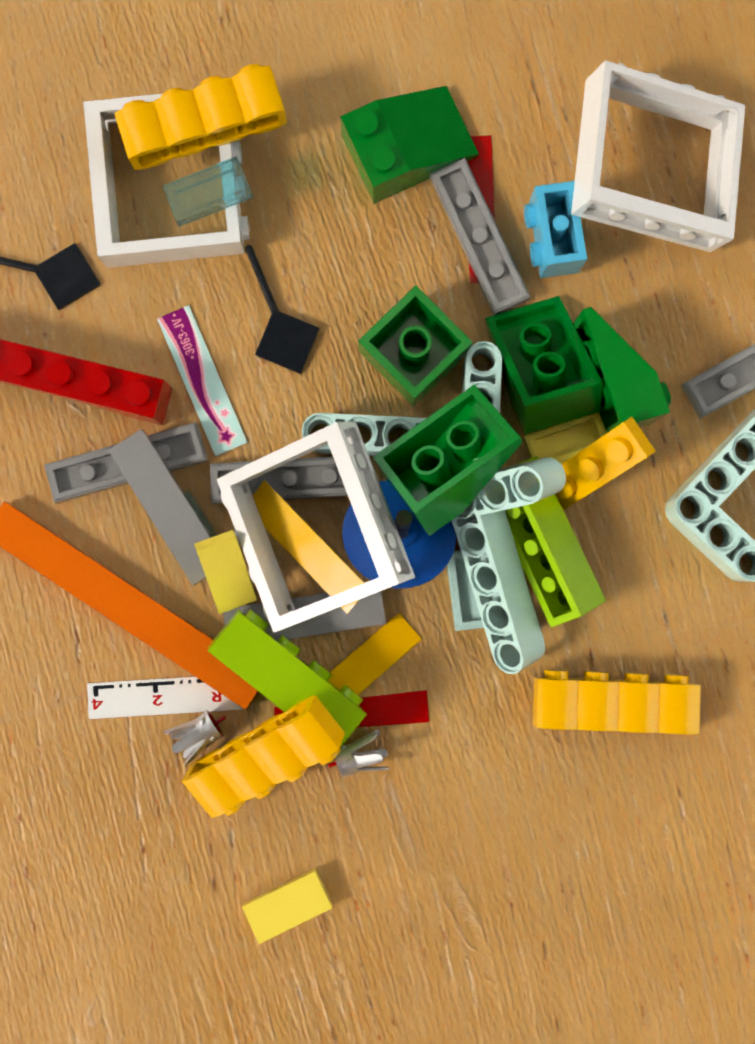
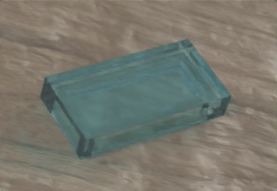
[162,156,253,227]

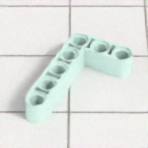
[302,341,502,456]
[665,409,755,582]
[452,457,566,674]

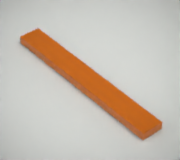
[0,501,258,710]

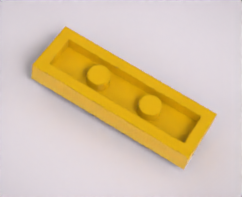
[556,417,656,510]

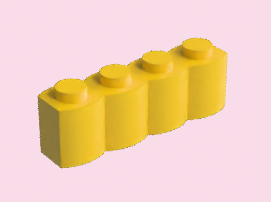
[114,64,287,170]
[533,670,701,735]
[181,695,345,818]

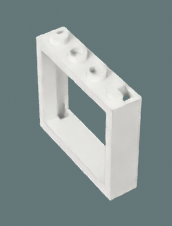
[571,60,745,252]
[83,94,250,268]
[216,421,416,632]

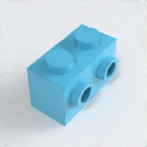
[524,181,587,278]

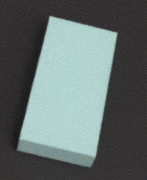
[447,550,484,631]

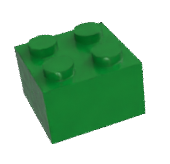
[358,285,473,407]

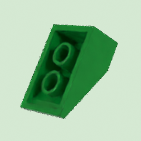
[340,86,479,204]
[485,296,603,435]
[573,307,671,433]
[373,385,523,536]

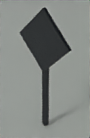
[0,243,101,310]
[245,245,320,374]

